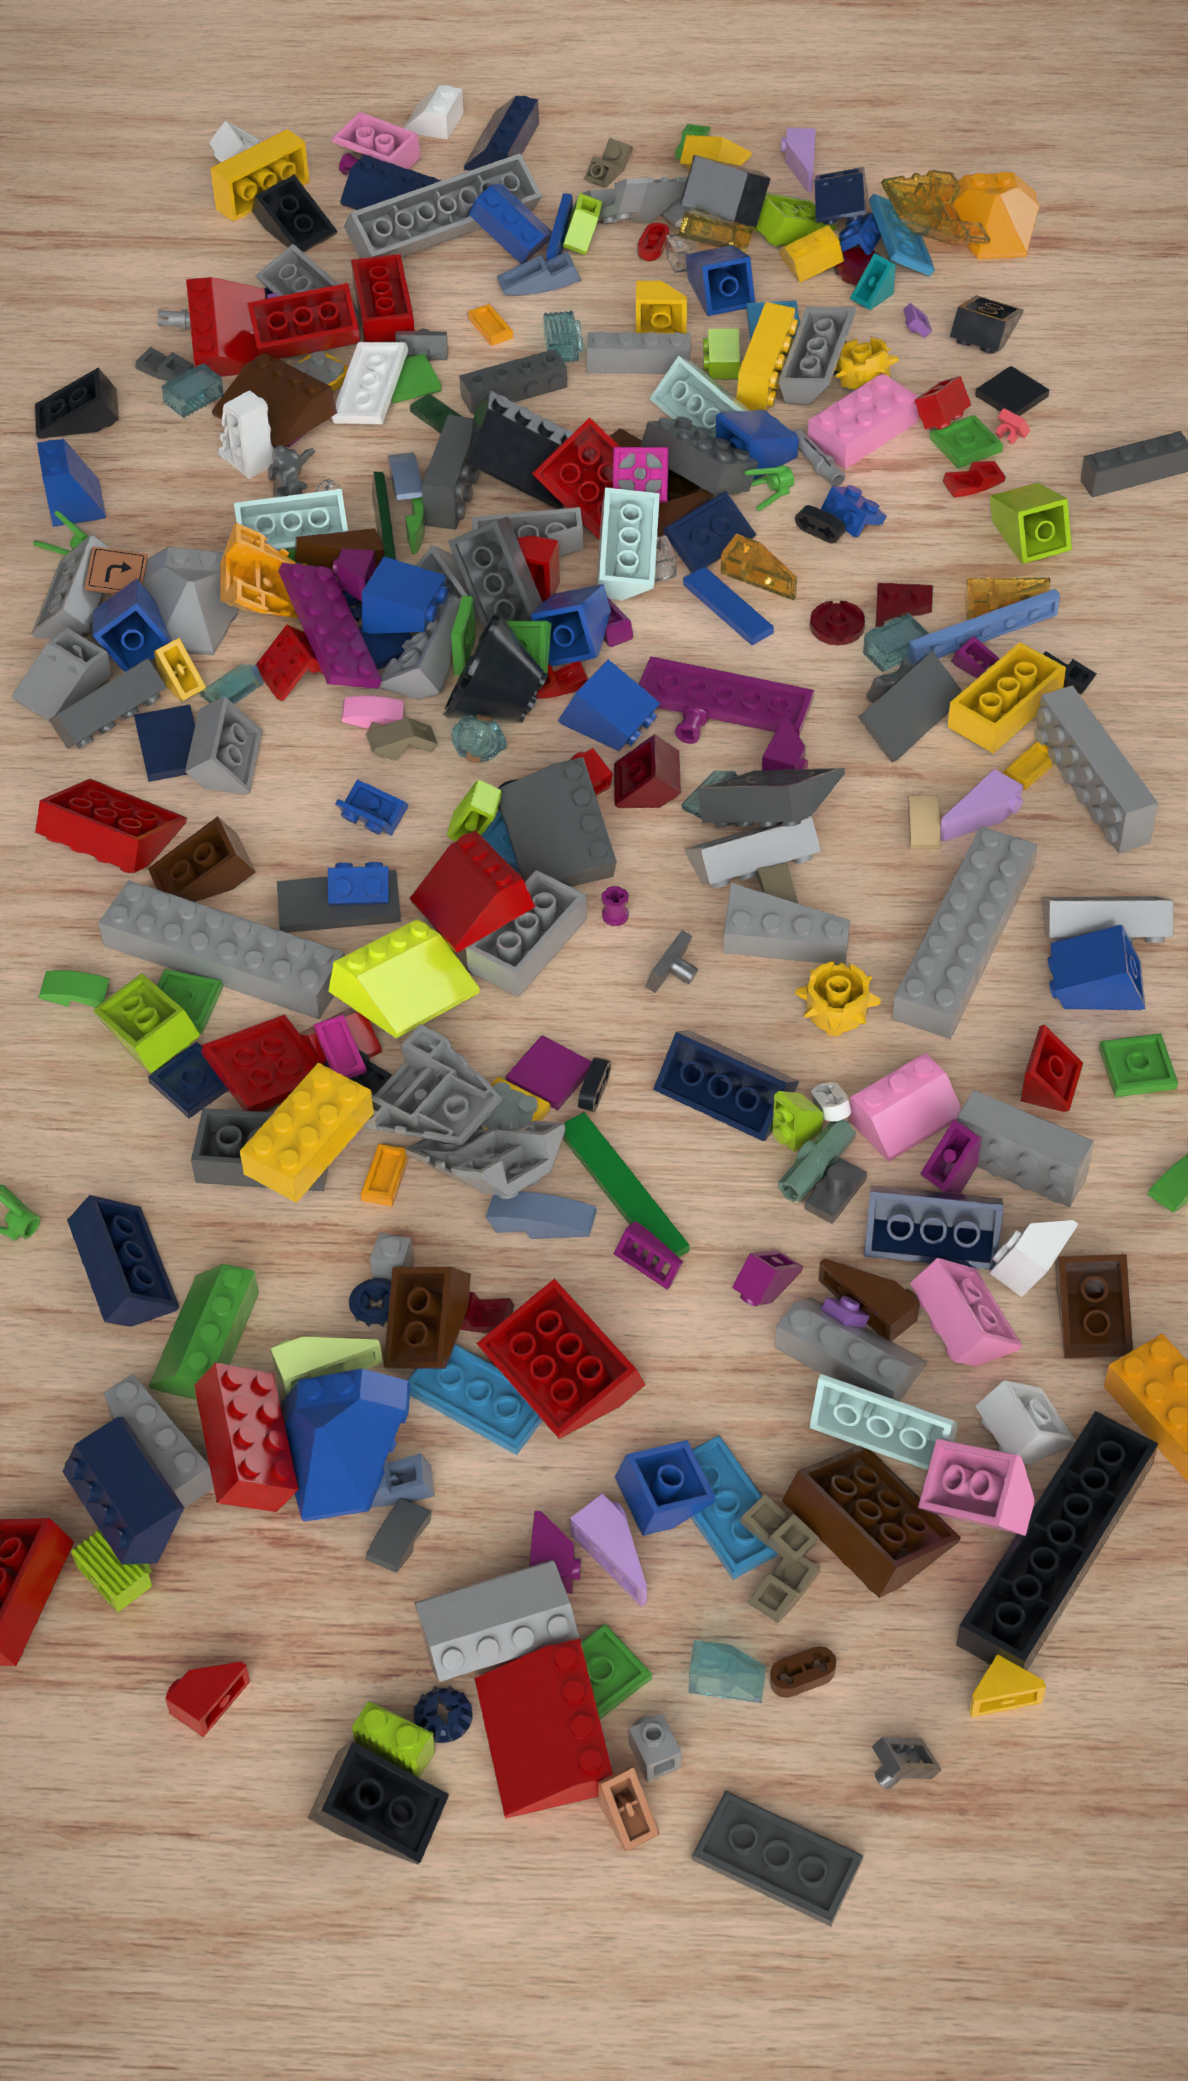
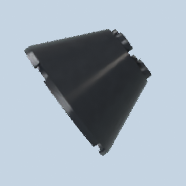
[442,613,548,723]

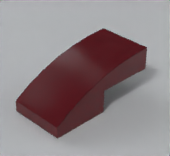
[460,1292,515,1333]

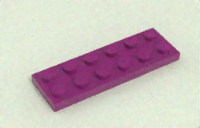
[278,563,382,689]
[639,656,814,736]

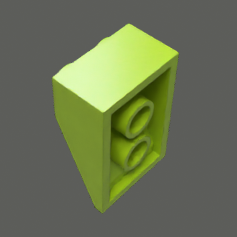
[753,193,838,247]
[93,973,200,1074]

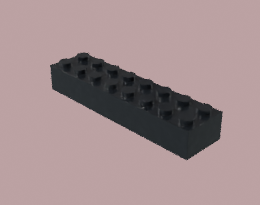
[956,1411,1158,1670]

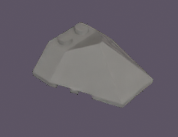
[582,177,687,224]
[143,547,239,656]
[364,1024,502,1145]
[405,1121,565,1199]

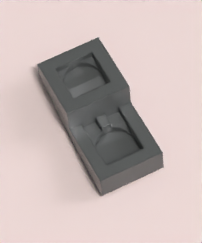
[135,347,194,382]
[365,1498,432,1573]

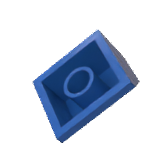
[615,1440,716,1536]

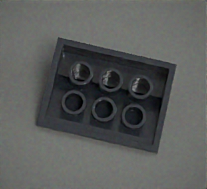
[467,391,574,509]

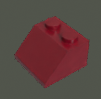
[614,734,681,808]

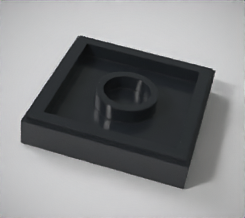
[975,366,1050,416]

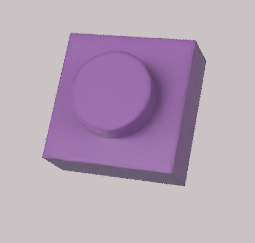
[903,303,932,338]
[821,1296,870,1328]

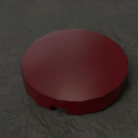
[835,248,882,285]
[810,600,865,646]

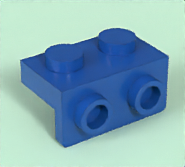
[838,212,881,255]
[821,485,887,537]
[335,779,409,836]
[328,862,390,906]

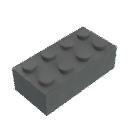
[422,415,479,530]
[640,416,758,495]
[191,1108,329,1191]

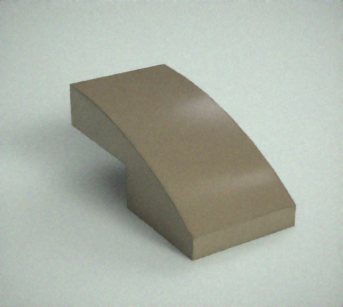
[757,863,798,904]
[739,1494,820,1564]
[748,1556,821,1623]

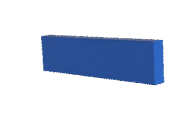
[546,193,573,261]
[683,566,774,645]

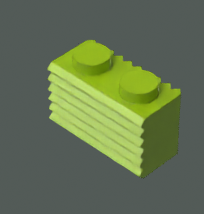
[703,329,740,380]
[446,780,502,842]
[71,1530,152,1613]
[352,1701,435,1778]

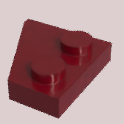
[875,582,933,628]

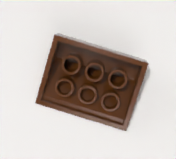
[212,353,337,449]
[782,1446,961,1598]

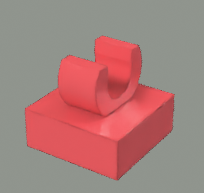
[996,408,1030,444]

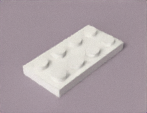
[332,342,408,424]

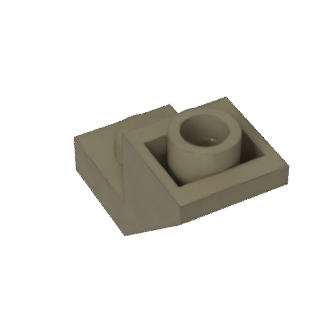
[584,138,633,188]
[366,718,438,761]

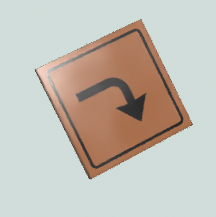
[85,546,148,594]

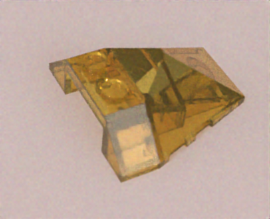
[881,170,991,246]

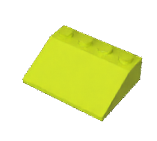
[328,919,480,1039]

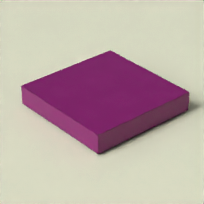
[506,1035,592,1111]

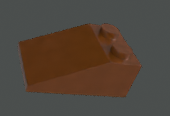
[148,816,256,902]
[1055,1254,1133,1359]
[383,1266,471,1369]

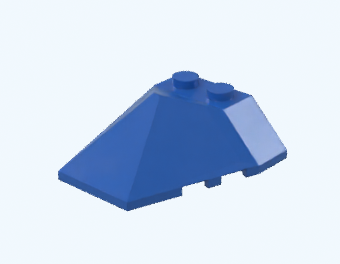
[281,1369,411,1522]

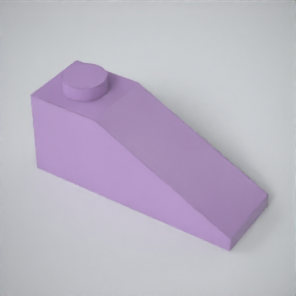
[781,128,816,192]
[940,769,1023,841]
[570,1493,647,1607]

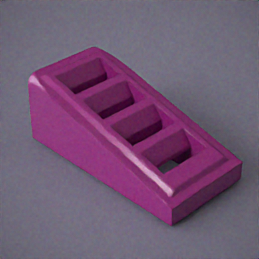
[603,597,634,647]
[951,636,1000,678]
[613,1221,683,1290]

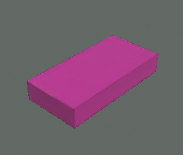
[314,1014,366,1078]

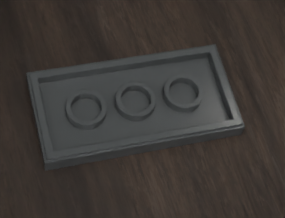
[858,651,962,762]
[277,870,401,933]
[692,1791,863,1927]

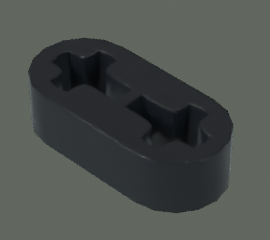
[795,505,845,543]
[578,1057,611,1112]

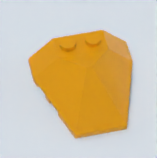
[939,172,1039,259]
[220,523,308,619]

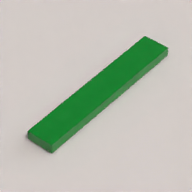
[562,1112,690,1264]

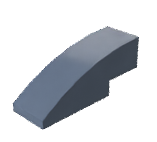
[497,251,581,295]
[387,452,423,500]
[486,1191,597,1239]
[371,1454,434,1508]

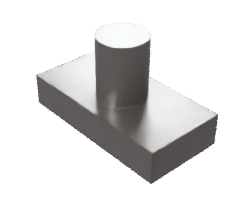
[395,328,448,360]
[645,930,698,993]
[805,1158,867,1224]
[872,1737,942,1790]

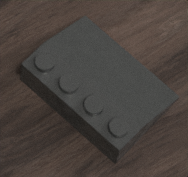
[498,757,617,887]
[697,768,845,827]

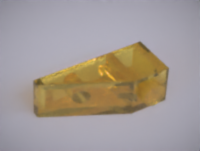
[678,212,754,251]
[721,534,797,601]
[964,577,1051,620]

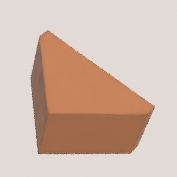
[598,1765,660,1852]

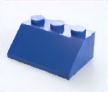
[468,183,552,264]

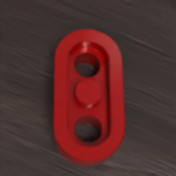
[637,222,670,261]

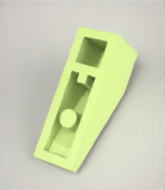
[270,1336,383,1396]

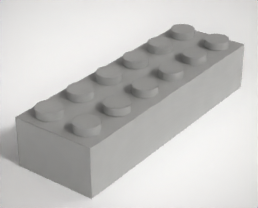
[1034,685,1158,854]

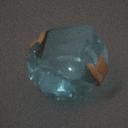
[451,714,507,763]

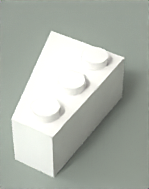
[217,390,274,479]

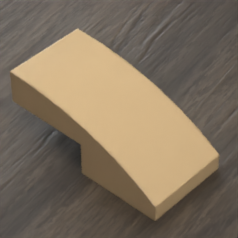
[908,796,941,849]

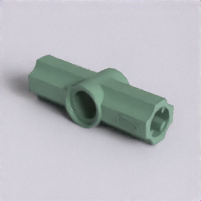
[778,1119,856,1203]

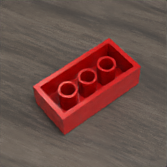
[351,254,415,342]
[247,283,360,359]
[194,1362,298,1512]

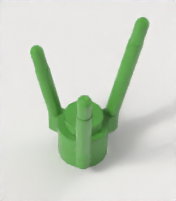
[744,465,794,511]
[33,511,89,555]
[0,1185,40,1241]

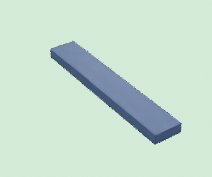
[908,589,1060,665]

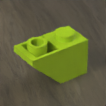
[562,193,602,255]
[772,1091,824,1152]

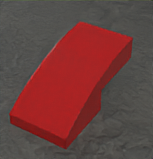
[943,461,1006,497]
[536,661,589,699]

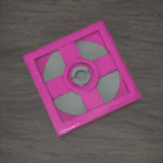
[613,447,669,503]

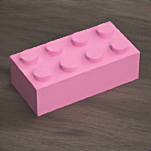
[808,373,919,470]

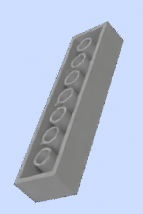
[344,153,542,259]
[892,826,1037,1039]
[99,880,345,1019]

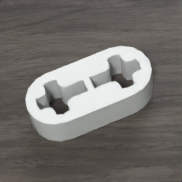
[811,1082,852,1121]

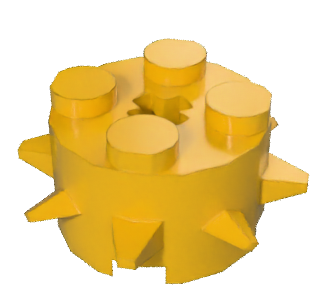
[835,337,899,390]
[795,962,881,1036]

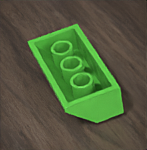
[149,1264,259,1400]

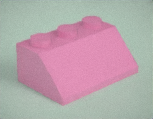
[332,112,421,169]
[849,1053,962,1162]
[910,1258,1023,1367]
[918,1439,1035,1536]

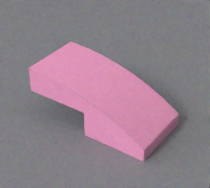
[341,696,404,729]

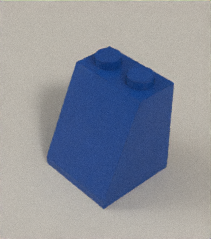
[685,245,755,316]
[716,410,799,480]
[37,439,106,527]
[362,556,449,634]
[92,578,172,672]
[530,584,611,666]
[558,659,660,751]
[1047,924,1146,1010]

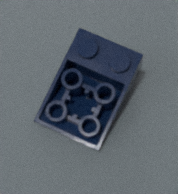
[814,167,869,225]

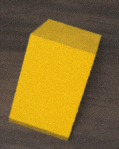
[154,638,206,701]
[969,1654,1046,1717]

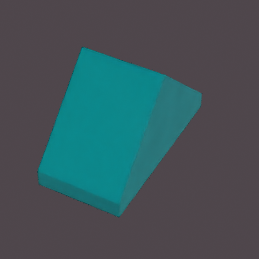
[850,253,896,310]

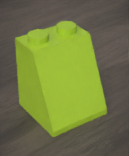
[990,482,1072,564]

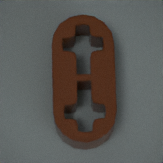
[769,1646,836,1698]

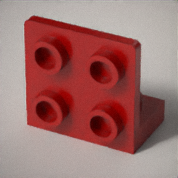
[255,624,323,701]

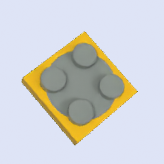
[292,351,349,392]
[482,1076,550,1130]

